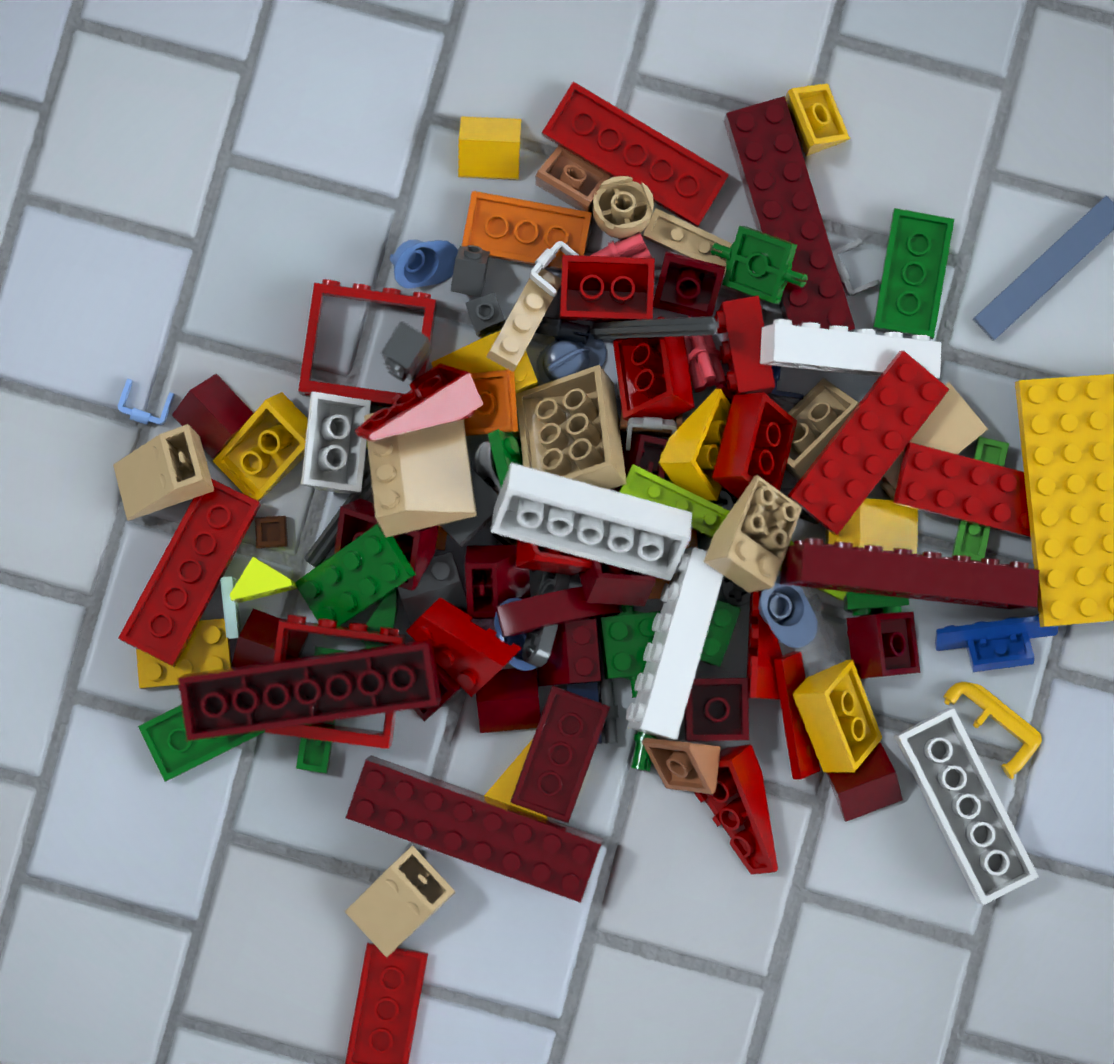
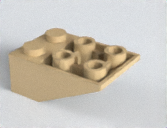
[113,424,214,521]
[704,476,802,593]
[345,845,455,957]

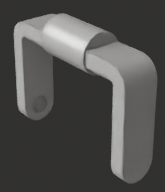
[832,239,880,296]
[625,417,677,451]

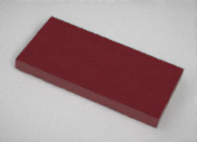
[510,685,610,823]

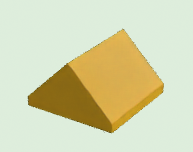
[785,83,850,156]
[458,116,521,180]

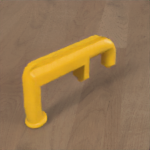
[943,682,1042,780]

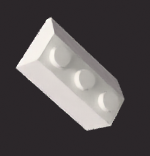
[301,392,371,494]

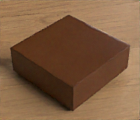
[255,516,288,549]

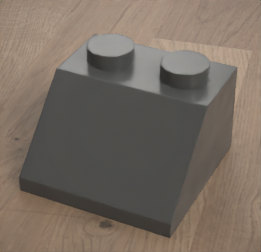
[398,552,467,625]

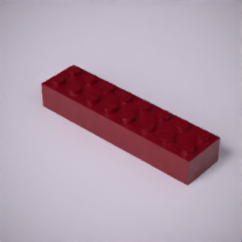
[724,96,855,332]
[780,538,1040,610]
[178,639,441,741]
[346,755,603,903]

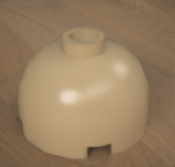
[592,176,654,239]

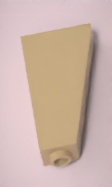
[881,382,988,499]

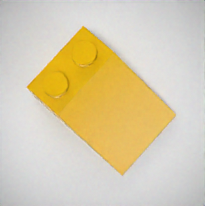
[431,330,538,393]
[659,389,731,501]
[213,392,308,501]
[825,498,918,554]

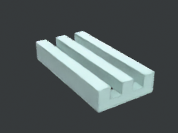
[220,576,241,640]

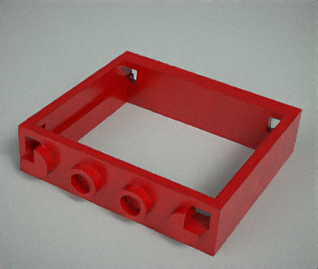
[298,279,437,407]
[265,614,406,749]

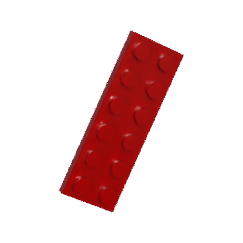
[542,81,729,227]
[788,350,950,535]
[893,442,1031,538]
[118,478,261,668]

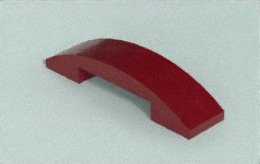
[496,587,620,638]

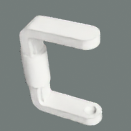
[530,241,580,297]

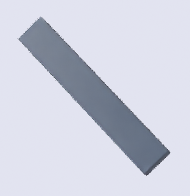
[973,195,1114,341]

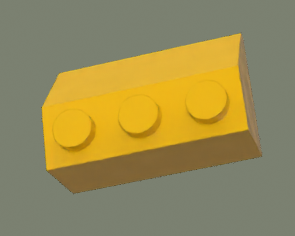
[793,660,882,773]

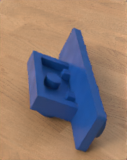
[935,614,1059,672]

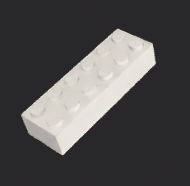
[491,463,692,581]
[626,547,724,739]
[894,708,1039,905]

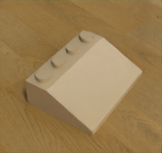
[516,365,627,490]
[364,413,477,537]

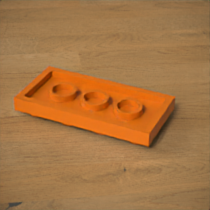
[462,191,592,270]

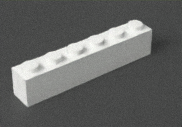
[760,319,941,379]

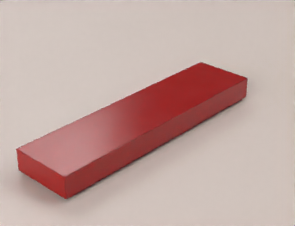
[774,651,820,780]

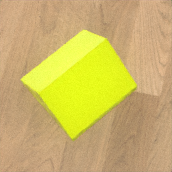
[230,557,297,603]

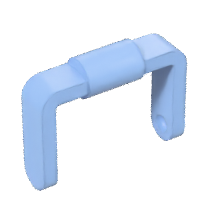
[118,379,175,425]

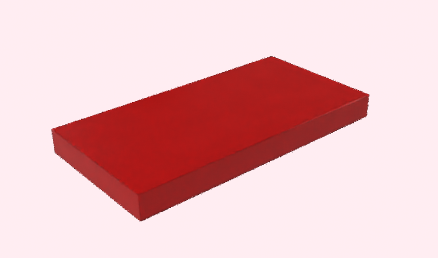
[345,942,428,1064]

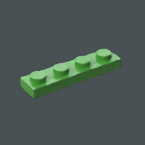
[951,437,1009,561]

